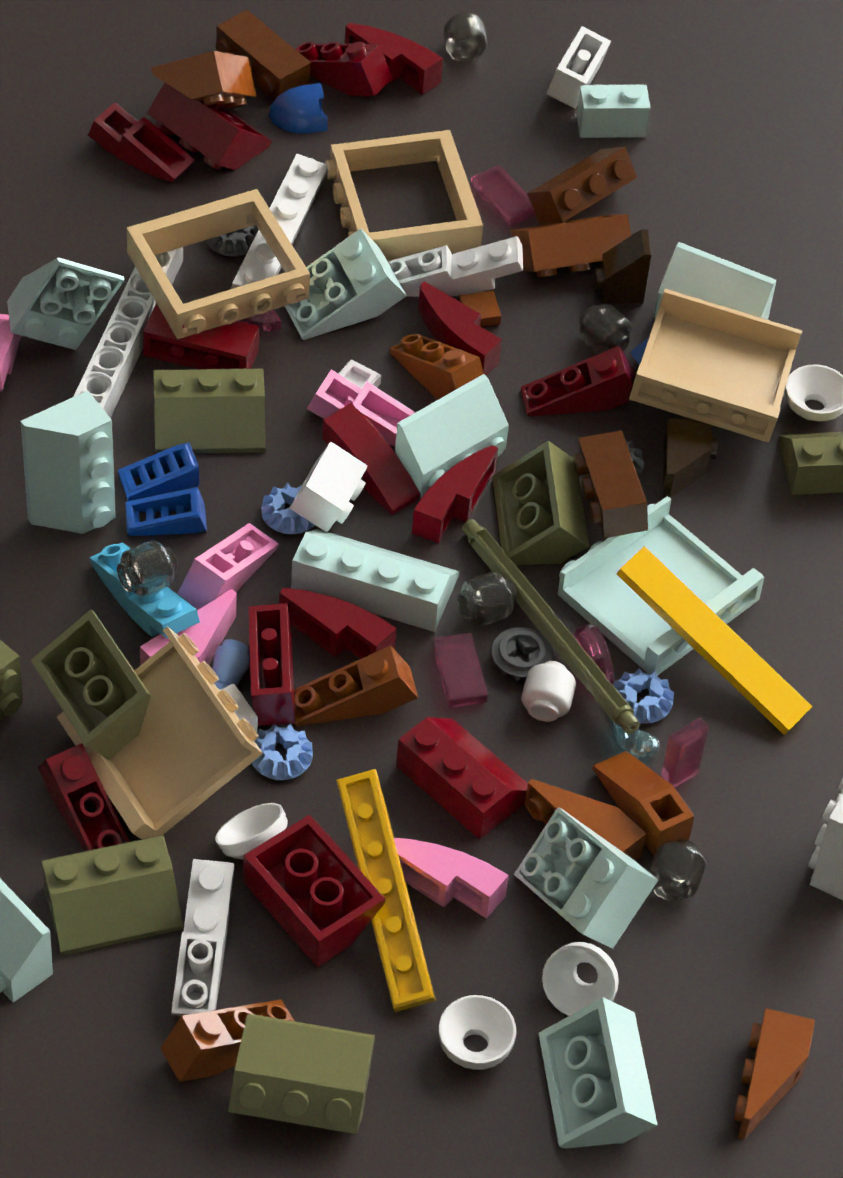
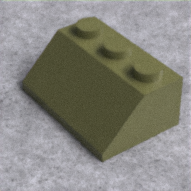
[154,368,266,454]
[778,432,843,495]
[492,441,589,565]
[30,609,151,760]
[42,835,183,956]
[228,1014,375,1134]

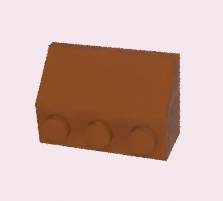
[151,51,257,109]
[510,214,631,277]

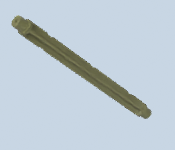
[462,519,640,734]

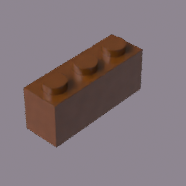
[215,10,311,100]
[527,147,638,224]
[573,430,648,538]

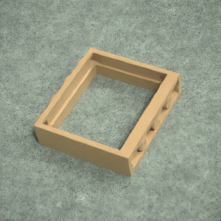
[325,130,483,262]
[127,189,310,339]

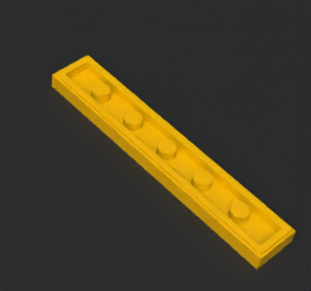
[616,546,812,735]
[336,769,436,1012]

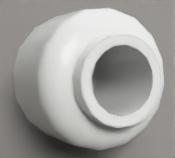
[521,661,576,722]

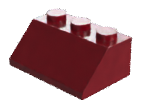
[147,82,272,170]
[396,717,528,840]
[243,814,385,968]

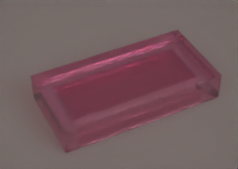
[471,165,536,227]
[433,633,488,708]
[661,717,709,788]

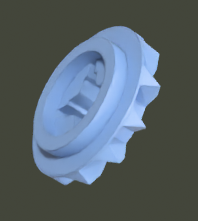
[261,482,315,534]
[614,668,674,724]
[252,724,313,780]

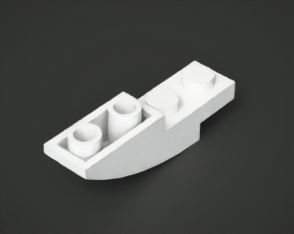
[388,236,523,297]
[171,859,234,1016]

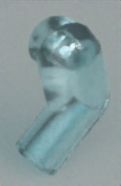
[609,718,660,757]

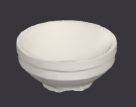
[785,364,843,421]
[215,803,288,860]
[542,942,619,1016]
[439,995,516,1069]

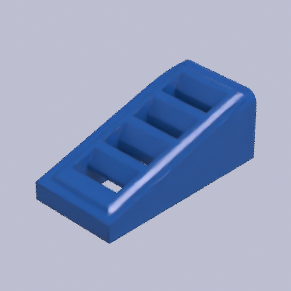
[118,442,199,501]
[125,487,207,536]

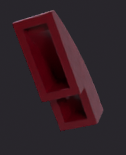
[344,23,443,95]
[88,102,195,183]
[418,281,502,376]
[322,403,421,515]
[412,445,498,543]
[279,587,397,659]

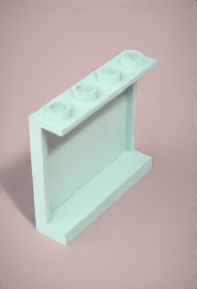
[557,496,764,676]

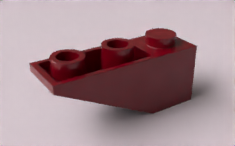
[296,41,393,96]
[521,346,636,417]
[38,743,129,852]

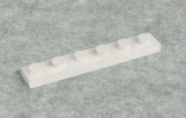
[231,154,327,289]

